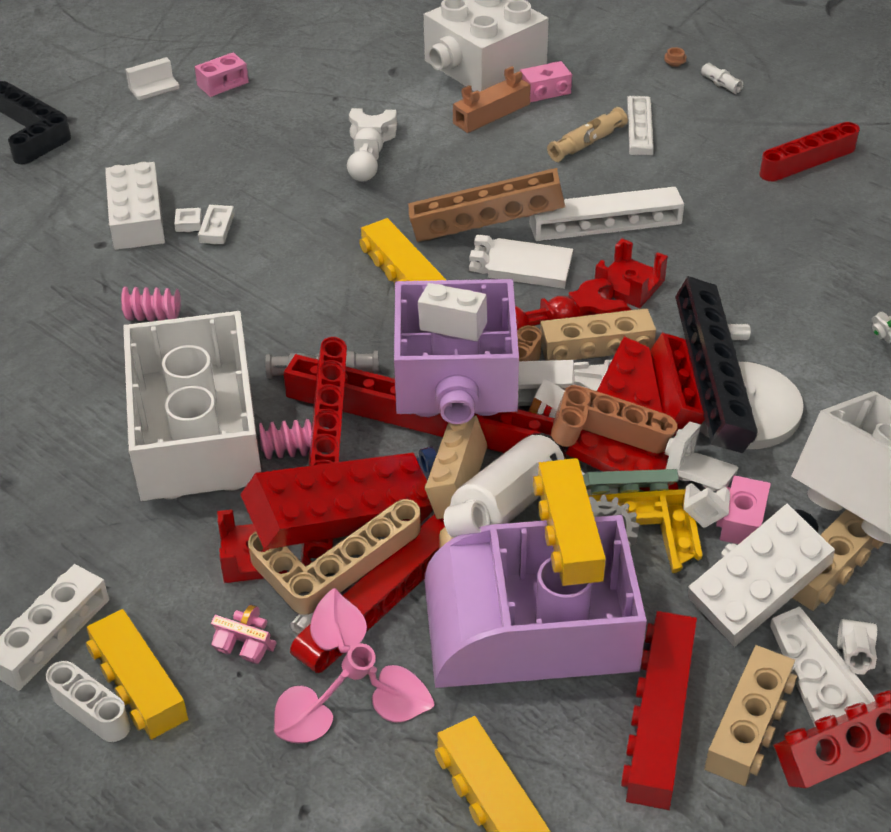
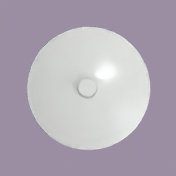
[700,362,803,449]

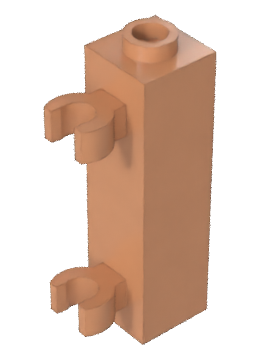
[453,66,531,133]

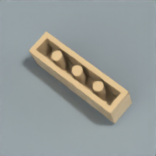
[425,416,488,519]

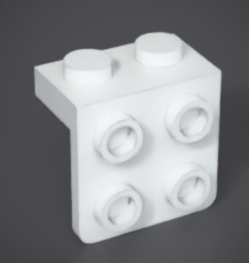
[665,422,738,491]

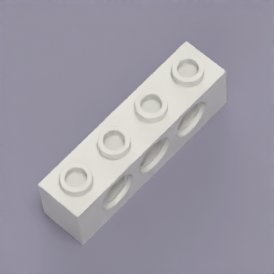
[0,564,109,691]

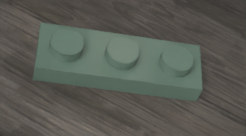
[583,469,679,494]

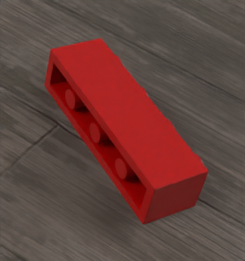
[650,332,705,436]

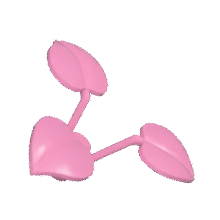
[274,588,435,744]

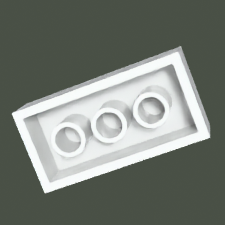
[105,162,165,250]
[688,504,835,647]

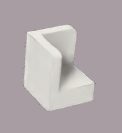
[684,483,730,528]

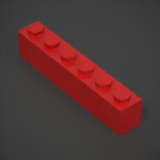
[621,611,697,810]

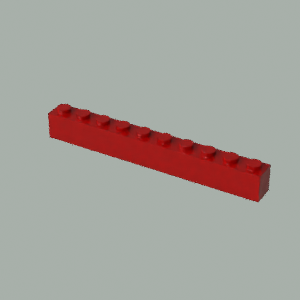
[284,354,566,453]

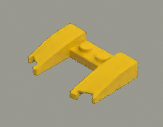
[588,489,703,573]

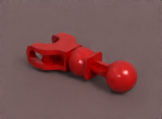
[515,278,631,331]

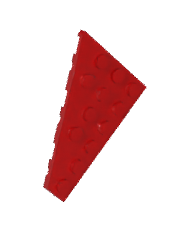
[566,336,678,492]

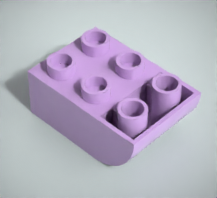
[424,515,647,688]

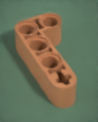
[551,385,677,453]

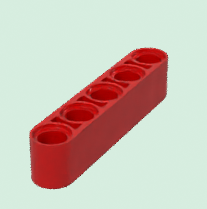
[759,122,860,181]

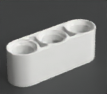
[46,661,130,742]

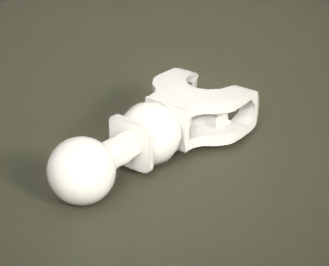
[347,108,397,182]

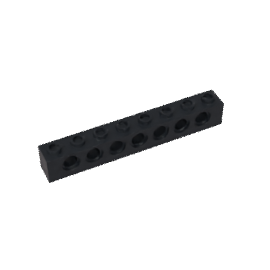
[675,276,758,453]

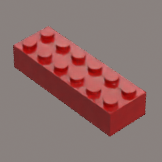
[240,452,433,550]

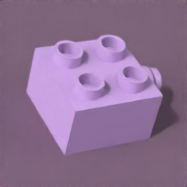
[394,279,519,424]

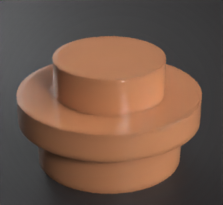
[664,47,686,67]

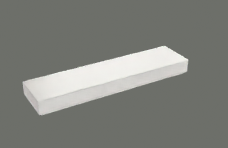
[627,96,654,155]

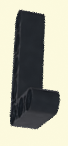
[0,81,71,164]

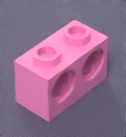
[194,52,249,97]

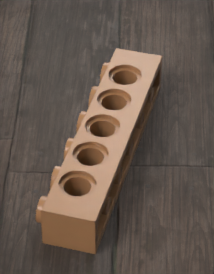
[408,168,565,242]

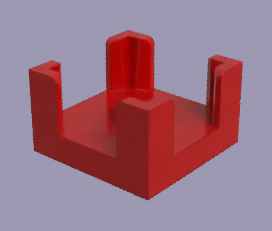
[595,238,668,309]
[217,510,287,583]

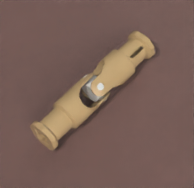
[547,107,628,162]

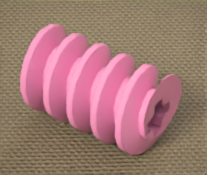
[121,287,181,321]
[259,419,312,459]

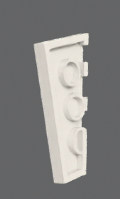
[770,606,875,727]

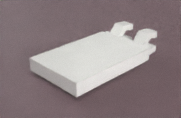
[469,235,573,289]

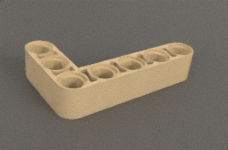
[248,499,420,615]

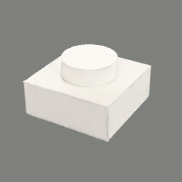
[174,208,202,232]

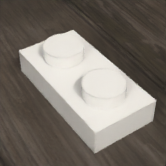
[198,205,235,245]

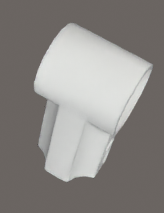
[837,619,877,675]

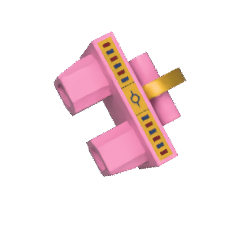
[211,605,277,664]

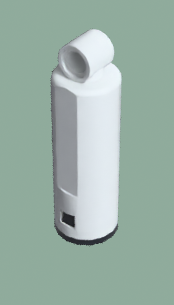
[444,433,567,538]

